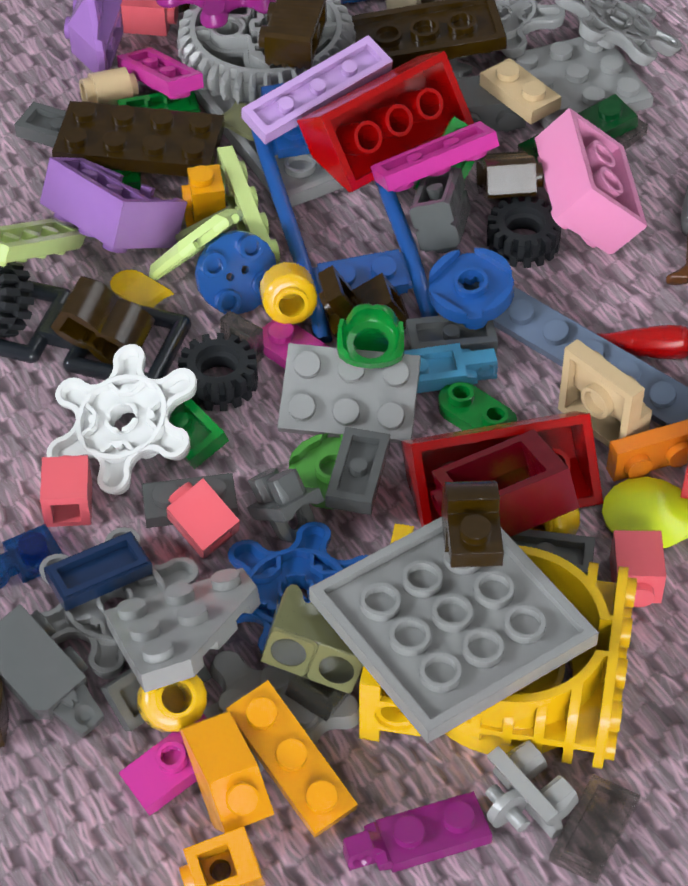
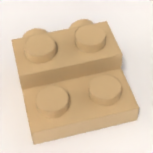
[558,339,652,448]

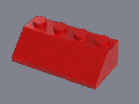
[297,50,474,192]
[401,411,604,527]

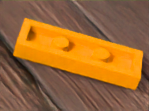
[226,680,358,838]

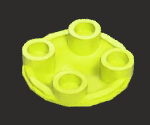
[602,477,688,548]

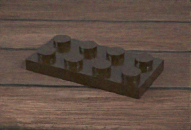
[352,0,507,68]
[52,101,225,177]

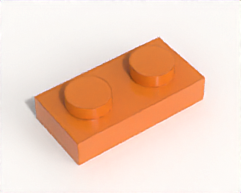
[606,419,688,482]

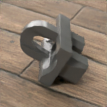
[247,468,325,543]

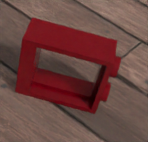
[430,429,580,537]

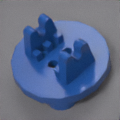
[195,230,276,315]

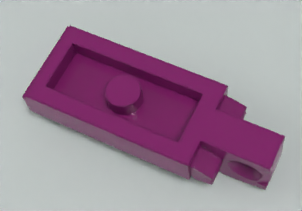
[343,791,492,873]

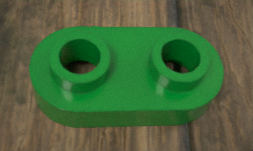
[438,382,517,430]

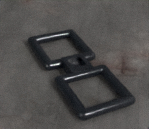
[0,280,191,381]

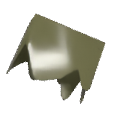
[260,584,363,694]

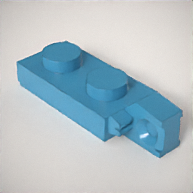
[404,343,498,393]

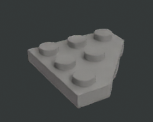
[104,568,261,693]

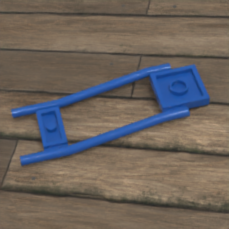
[251,83,439,343]

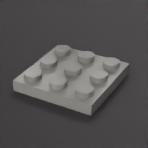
[501,37,654,129]

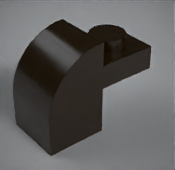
[318,265,410,338]
[441,480,504,568]

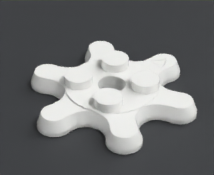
[46,344,197,495]

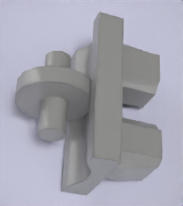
[485,740,579,840]

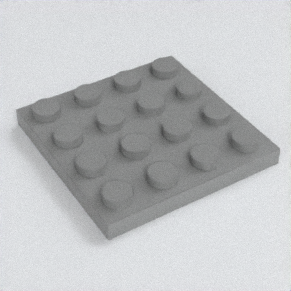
[309,517,599,743]

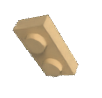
[479,58,561,124]

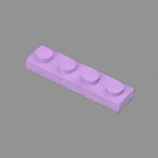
[241,35,393,145]

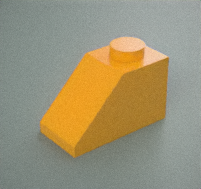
[179,711,274,833]

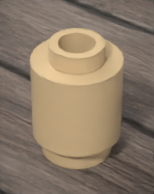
[79,67,139,105]

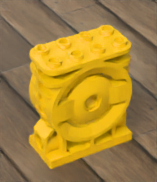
[359,523,637,769]

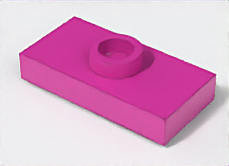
[119,714,207,816]

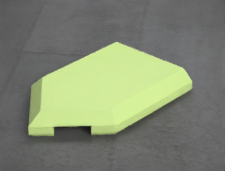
[149,209,244,280]

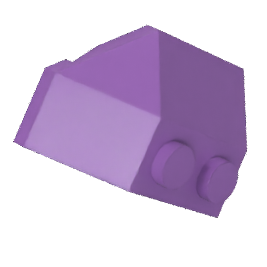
[64,0,123,72]

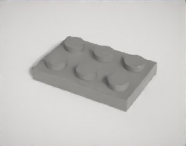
[277,343,421,444]

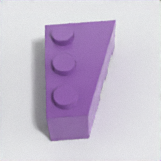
[40,157,187,253]

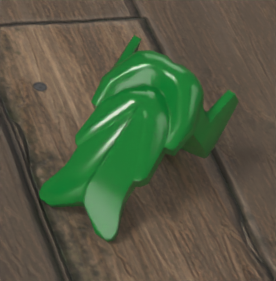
[337,303,404,369]

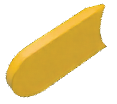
[110,270,174,308]

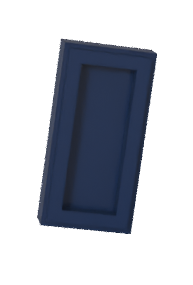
[44,531,153,611]

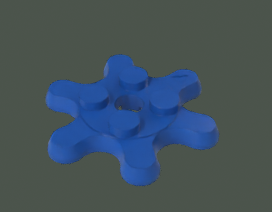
[228,522,369,654]

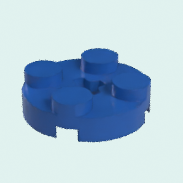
[429,248,515,330]

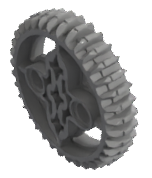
[177,0,356,105]

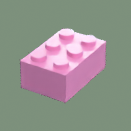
[535,108,647,254]

